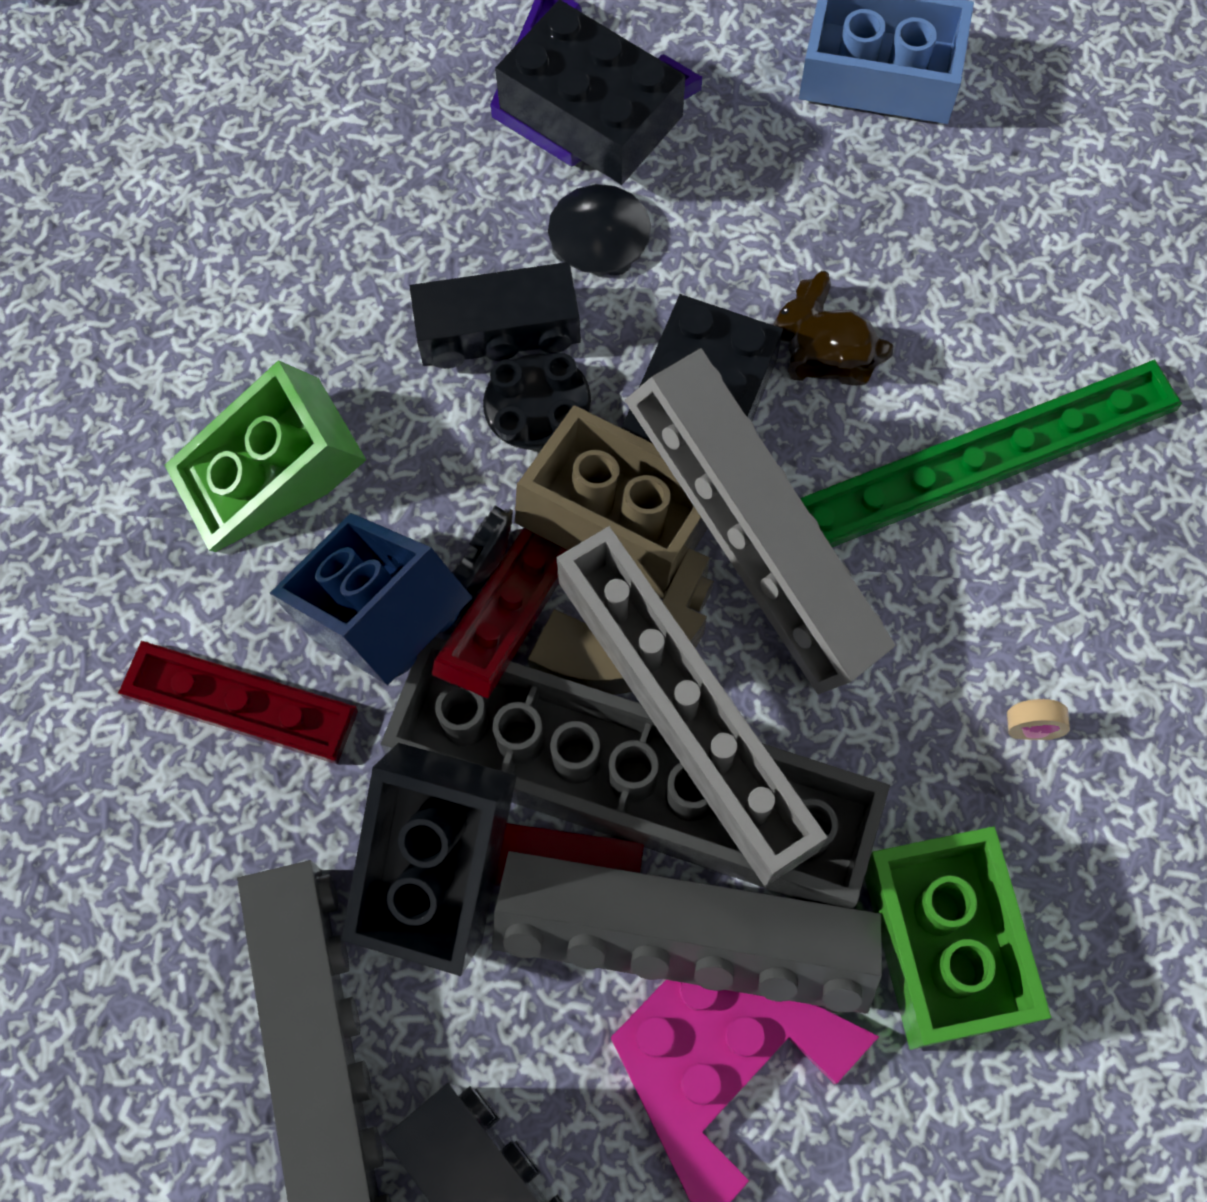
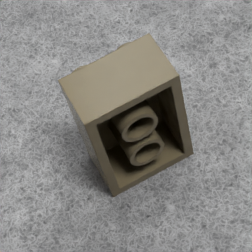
[514,405,708,599]

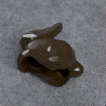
[773,271,894,386]

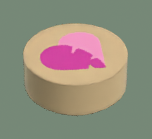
[1007,699,1070,740]

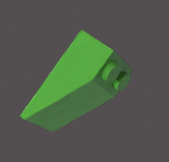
[164,360,366,552]

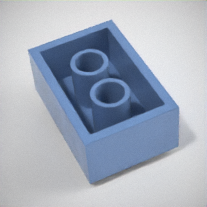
[799,0,974,124]

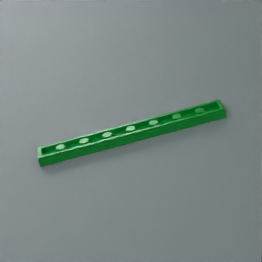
[800,359,1182,548]

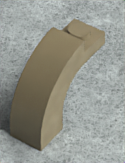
[528,548,714,695]

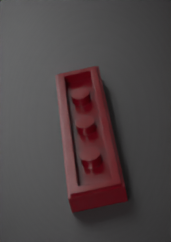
[432,528,568,698]
[118,641,358,765]

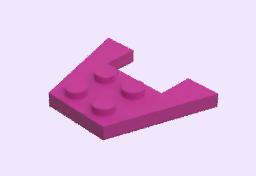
[610,980,879,1202]

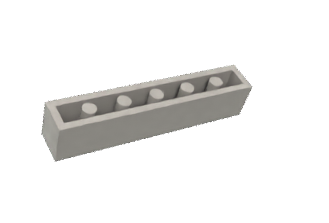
[624,348,896,695]
[557,526,828,887]

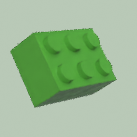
[864,826,1051,1050]

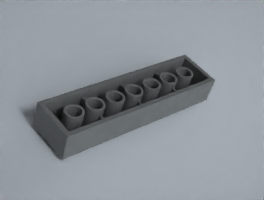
[381,637,890,909]

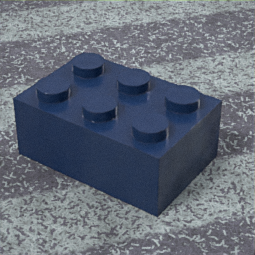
[270,513,472,686]

